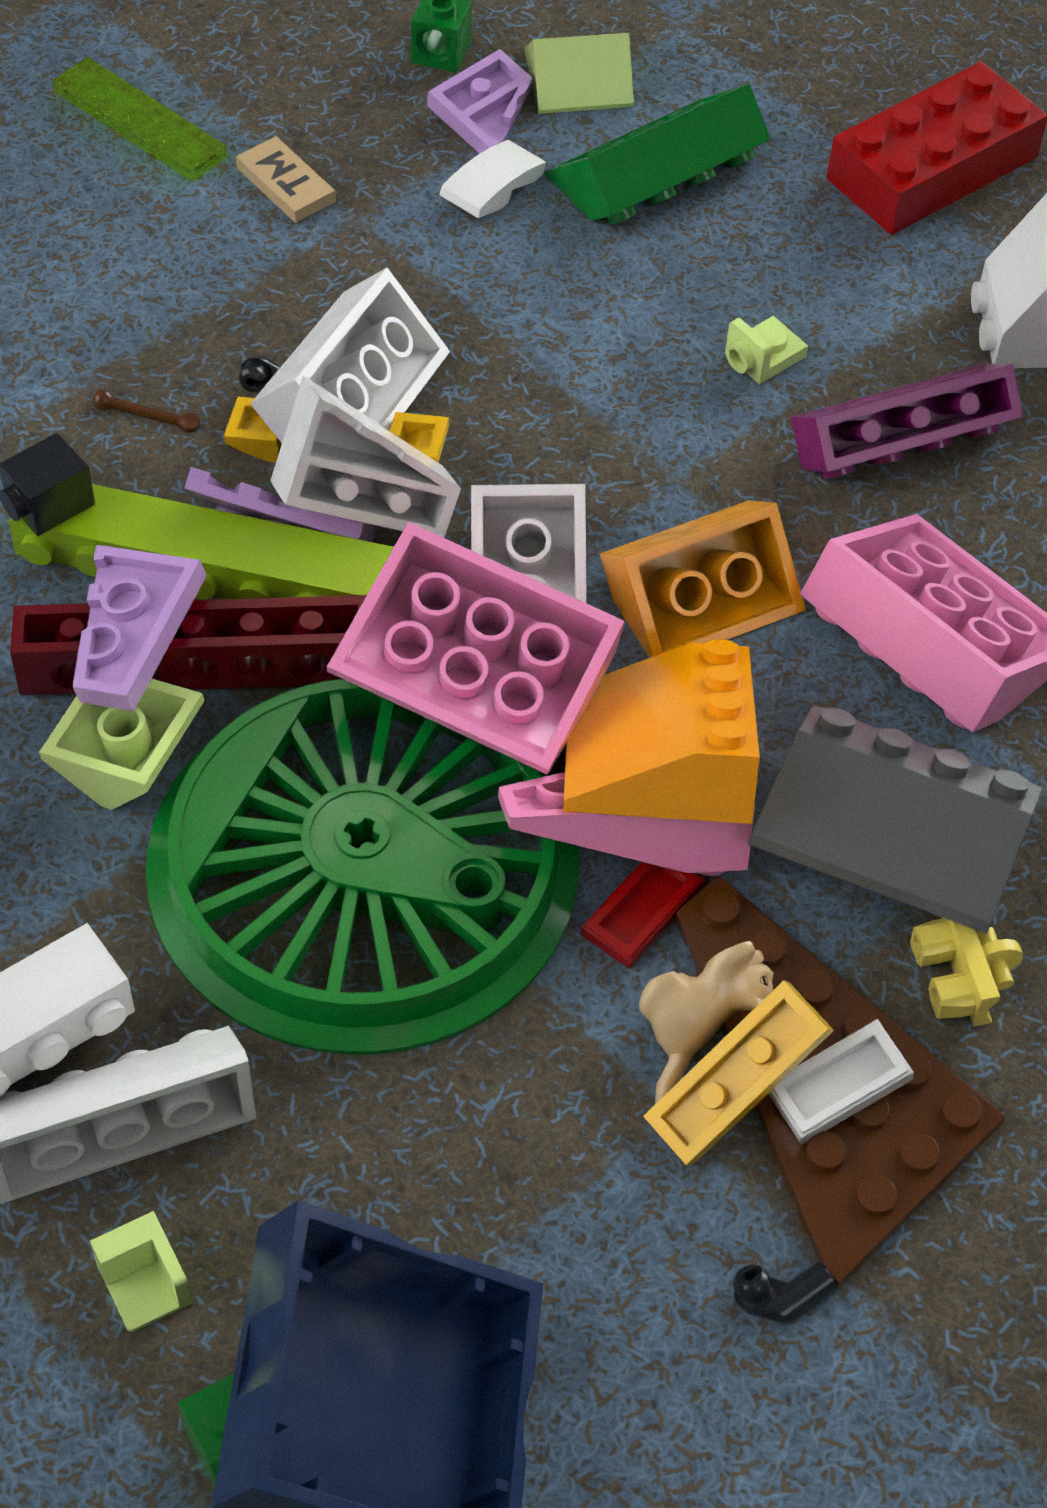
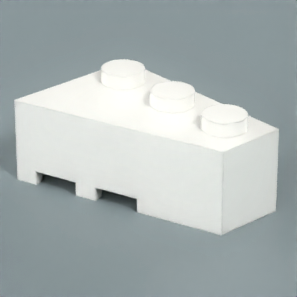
[270,375,461,538]

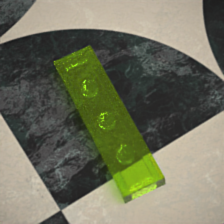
[52,57,227,182]

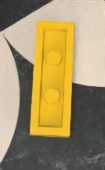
[643,980,834,1166]

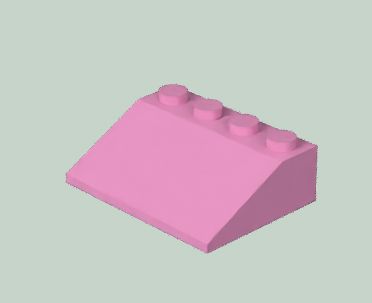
[800,514,1047,733]
[327,521,625,775]

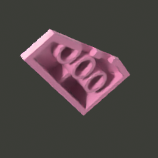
[498,773,755,876]

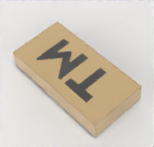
[236,136,336,223]

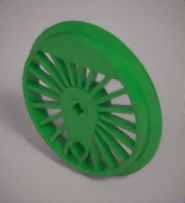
[146,679,579,1055]

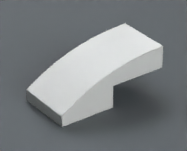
[439,140,546,218]

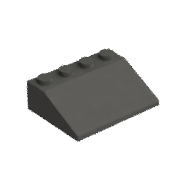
[748,705,1043,934]

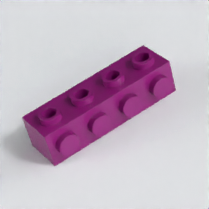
[791,364,1023,478]

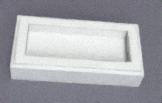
[768,1019,914,1145]

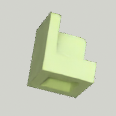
[90,1211,192,1332]

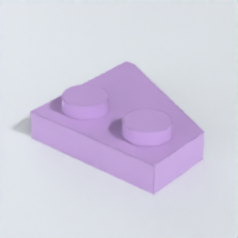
[427,49,533,153]

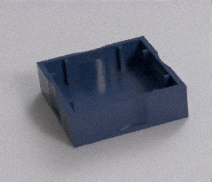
[211,1200,543,1508]

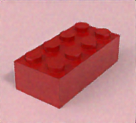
[826,61,1047,235]

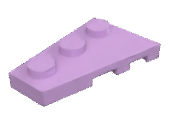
[184,467,376,542]
[73,545,206,712]

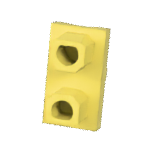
[910,917,1023,1027]

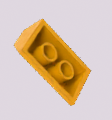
[599,500,806,658]

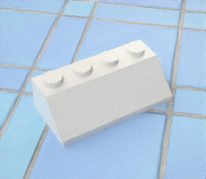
[251,268,450,443]
[0,923,135,1097]
[0,1026,256,1204]

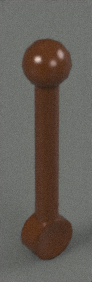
[92,390,200,433]

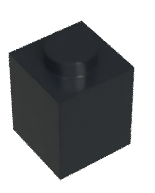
[0,433,95,536]

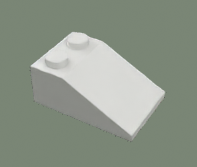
[971,193,1047,368]
[471,484,586,603]

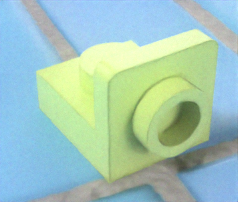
[725,316,808,385]

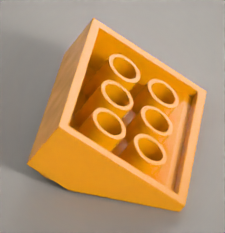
[563,639,760,824]

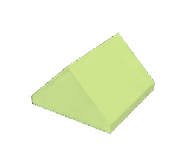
[525,33,634,114]
[39,679,205,810]

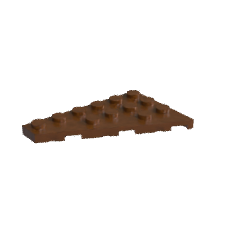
[675,875,1006,1290]

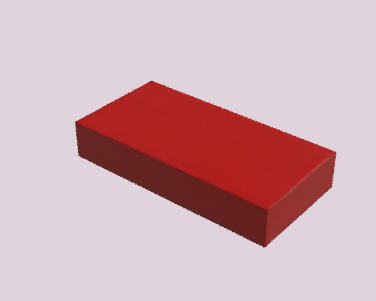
[580,862,705,969]

